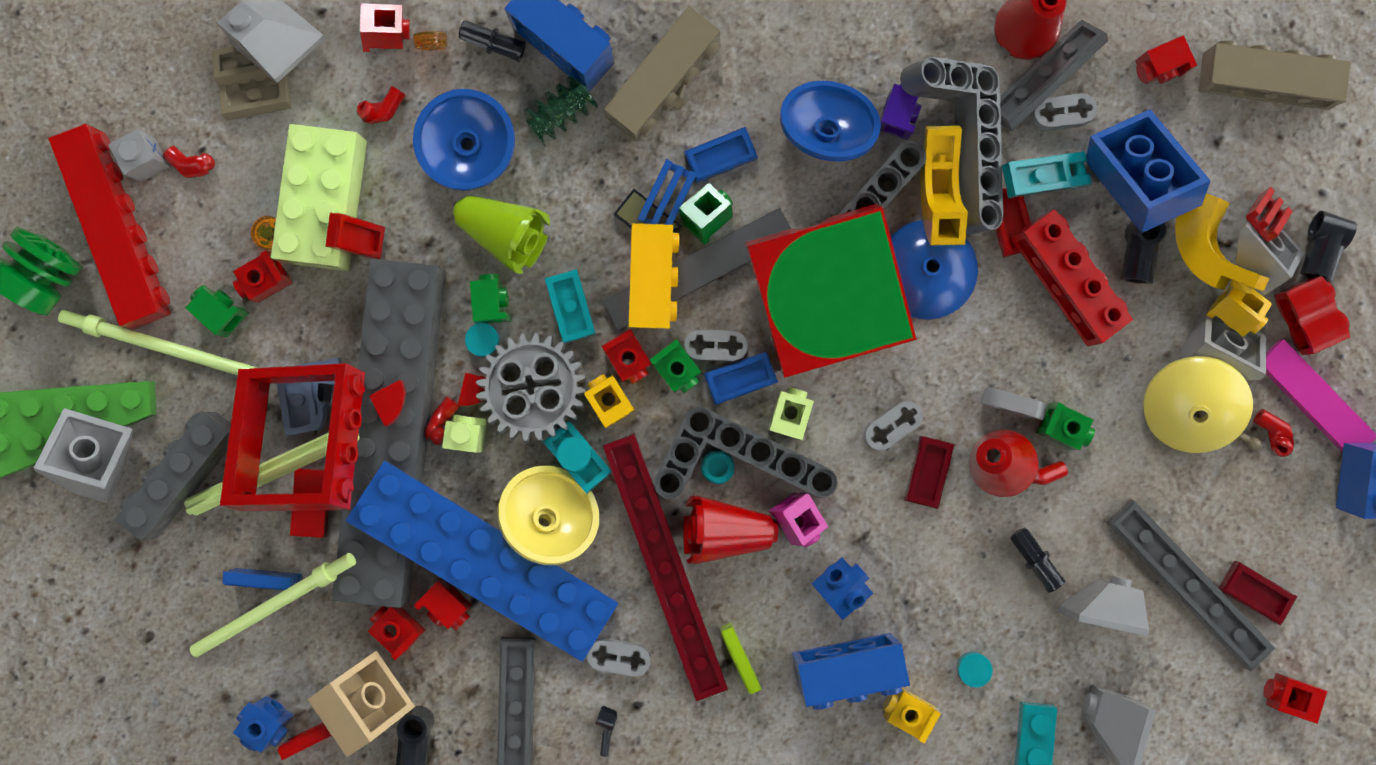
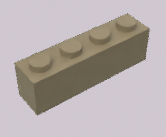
[604,6,721,142]
[1198,41,1351,110]

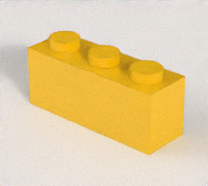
[629,223,679,328]

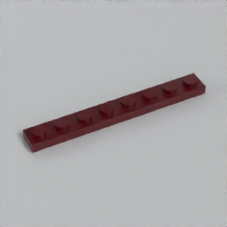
[603,434,728,702]

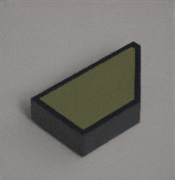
[613,189,682,233]

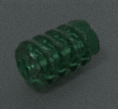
[523,75,598,147]

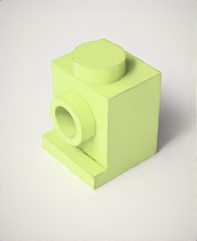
[768,387,814,440]
[442,415,487,453]

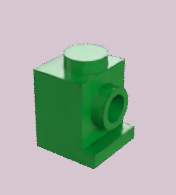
[679,183,733,245]
[470,274,511,324]
[185,285,249,337]
[649,339,701,394]
[1036,402,1095,450]

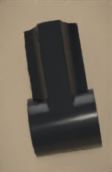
[1300,211,1357,282]
[1121,222,1166,284]
[396,706,434,765]

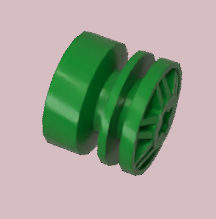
[0,227,83,316]

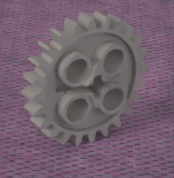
[476,333,586,443]

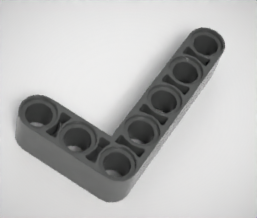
[900,57,1003,235]
[838,141,926,215]
[654,407,838,499]

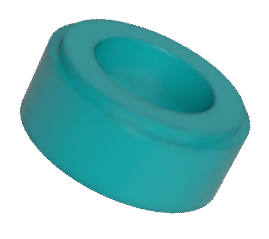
[465,323,500,357]
[557,437,592,472]
[701,450,735,484]
[956,651,993,688]

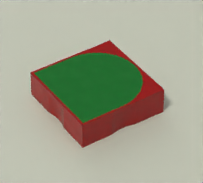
[745,204,917,378]

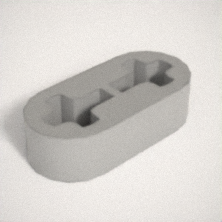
[1030,93,1098,131]
[684,330,748,362]
[981,387,1047,421]
[863,401,923,450]
[587,638,651,676]

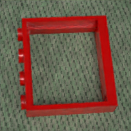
[219,363,366,511]

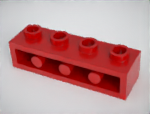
[1010,209,1133,347]

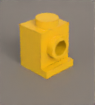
[1206,286,1272,337]
[584,374,635,428]
[883,687,941,744]

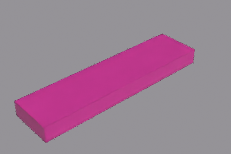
[1266,339,1376,453]

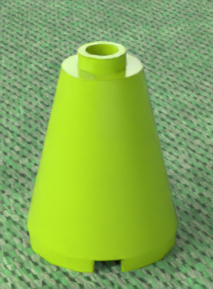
[453,195,550,274]

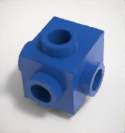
[811,557,873,620]
[233,696,294,753]

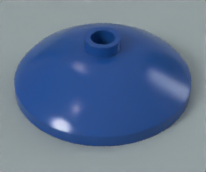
[780,81,881,162]
[413,89,515,191]
[891,220,978,320]

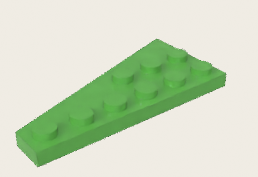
[0,381,157,480]

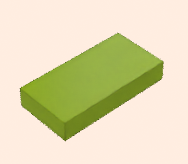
[720,622,762,695]

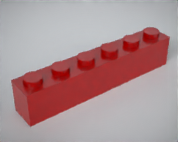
[48,123,171,329]

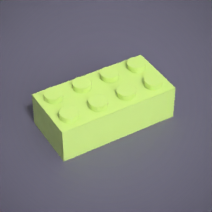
[271,124,367,272]

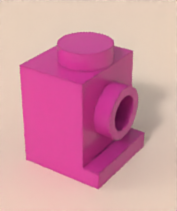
[768,493,828,547]

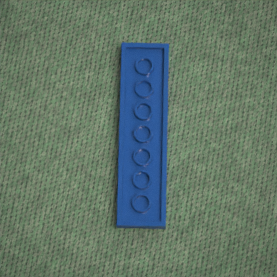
[345,460,618,662]

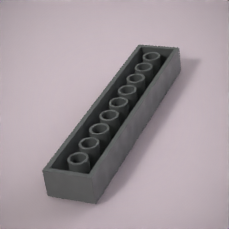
[332,259,446,608]

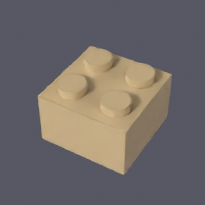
[307,650,415,757]

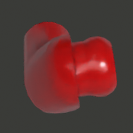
[356,86,406,124]
[163,146,215,178]
[424,396,460,445]
[1253,409,1294,457]
[1032,461,1068,485]

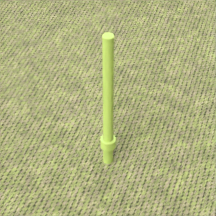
[58,310,257,375]
[190,553,356,657]

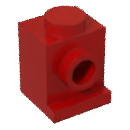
[360,3,410,52]
[1135,35,1198,84]
[233,250,293,303]
[602,329,653,384]
[414,578,473,632]
[368,606,426,661]
[1263,673,1328,724]

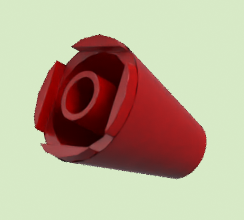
[994,0,1067,60]
[969,430,1039,497]
[683,496,778,564]

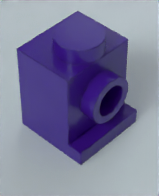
[880,83,922,140]

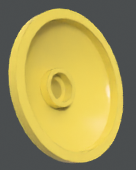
[1143,356,1253,453]
[497,466,599,565]

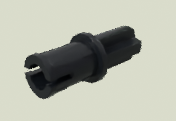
[458,20,526,62]
[1011,528,1066,593]

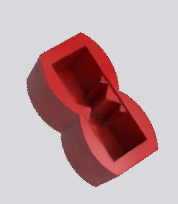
[1274,276,1350,355]

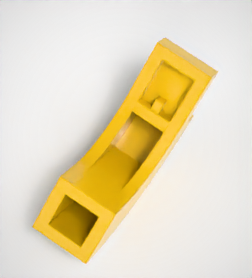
[920,125,968,245]
[1175,193,1270,293]

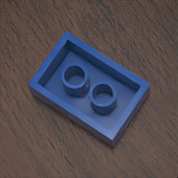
[504,0,614,93]
[1086,109,1211,233]
[792,633,910,710]

